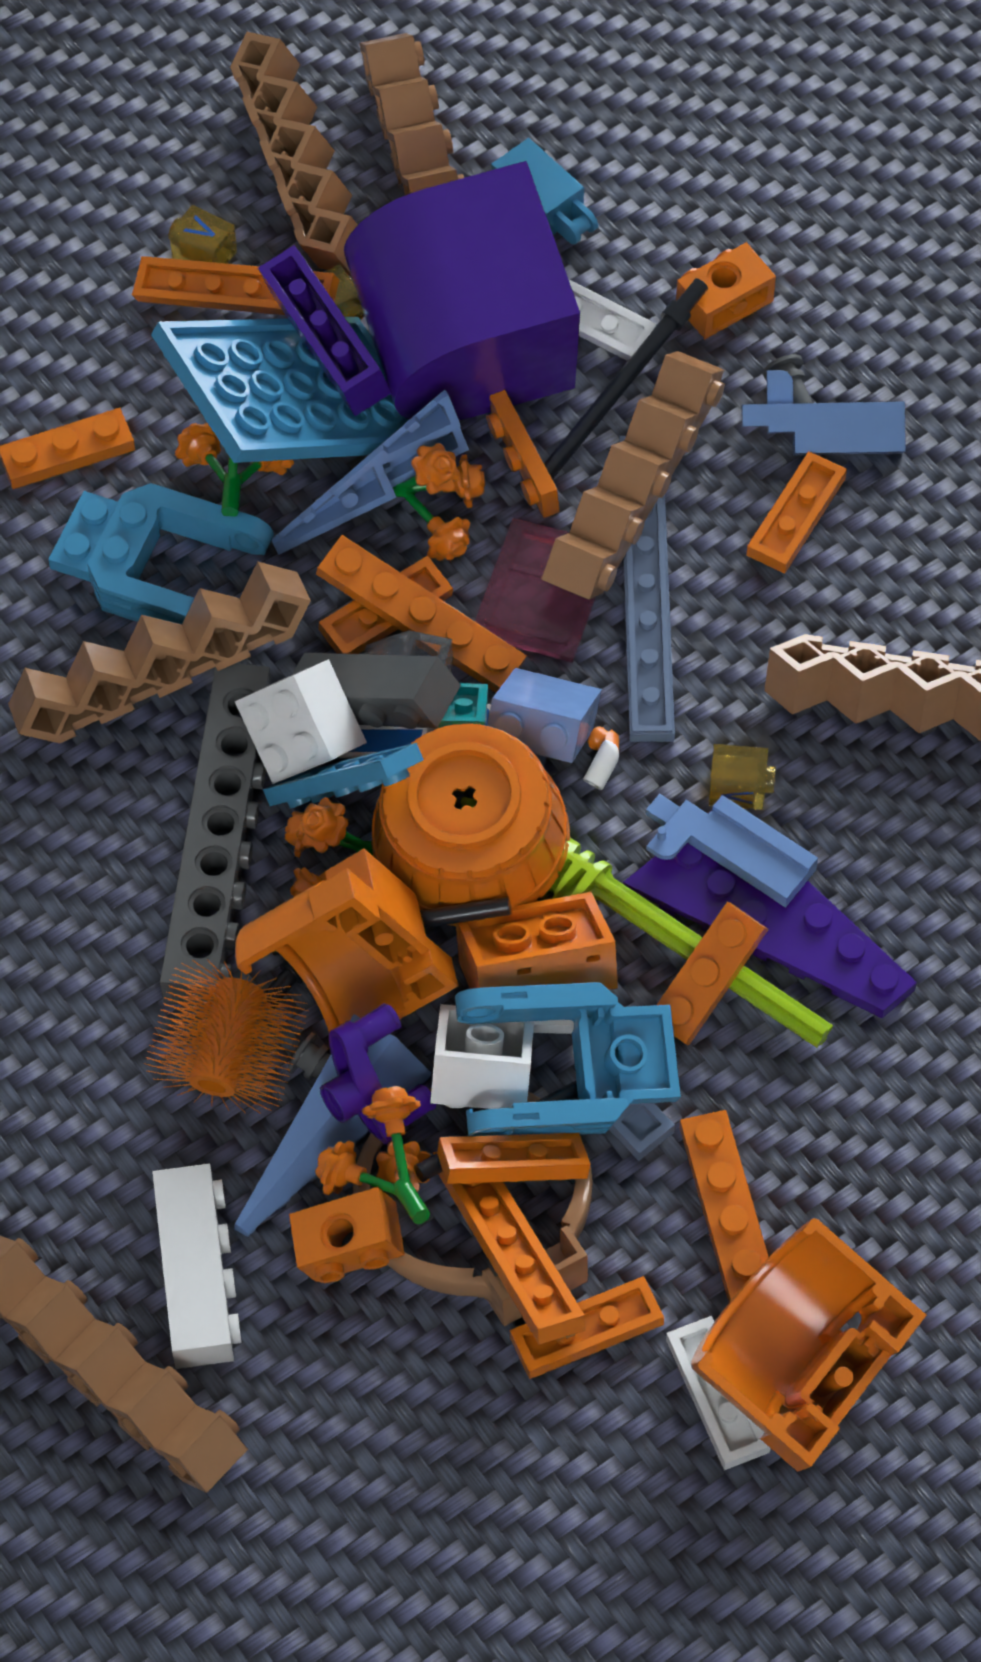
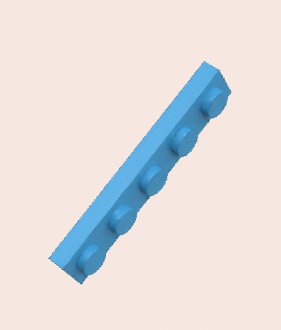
[263,743,424,809]

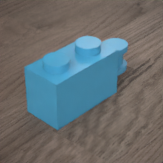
[491,138,598,245]

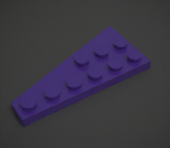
[623,810,917,1018]

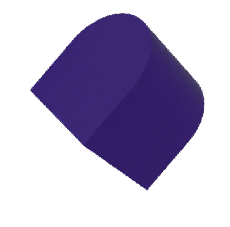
[344,161,580,420]

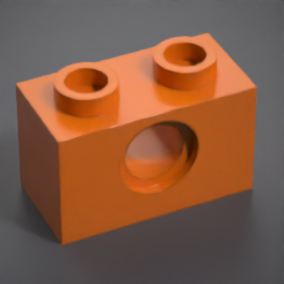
[676,242,776,339]
[289,1187,405,1283]

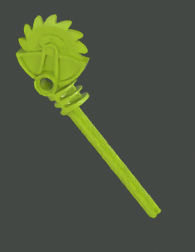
[461,797,833,1048]

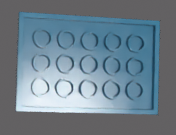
[151,317,410,463]

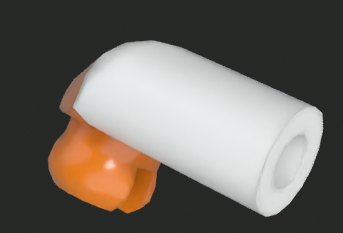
[583,726,619,790]

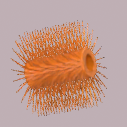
[144,959,309,1114]

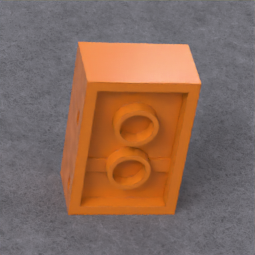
[456,892,618,990]

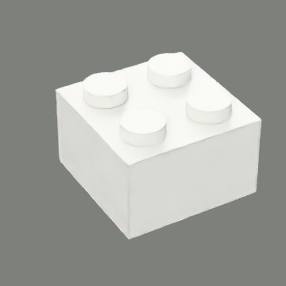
[235,659,367,784]
[431,1004,534,1109]

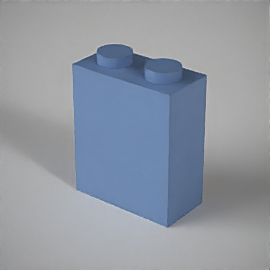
[487,668,602,763]

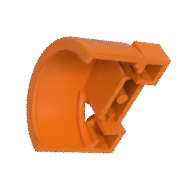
[235,849,458,1033]
[691,1218,927,1472]

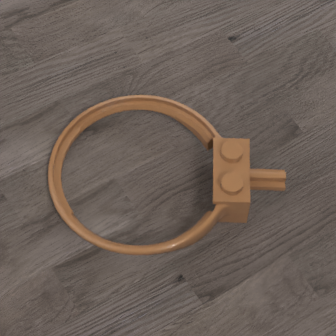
[353,1088,593,1340]

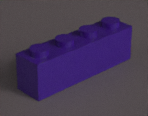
[258,245,391,416]

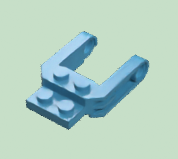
[48,483,274,625]
[455,982,681,1136]

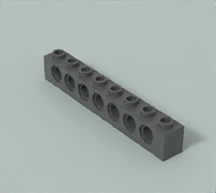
[160,663,271,1008]

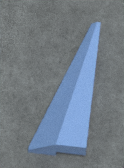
[271,390,469,555]
[234,1014,431,1237]

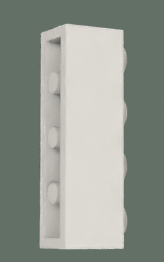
[152,1163,242,1369]

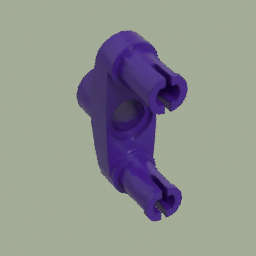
[320,1003,437,1144]

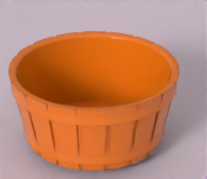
[371,724,570,926]

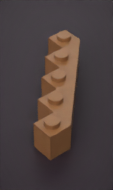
[230,32,358,276]
[359,33,464,195]
[541,351,725,600]
[8,562,311,744]
[764,634,981,741]
[0,1236,248,1493]

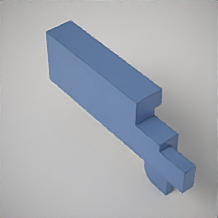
[742,370,906,455]
[646,794,818,908]

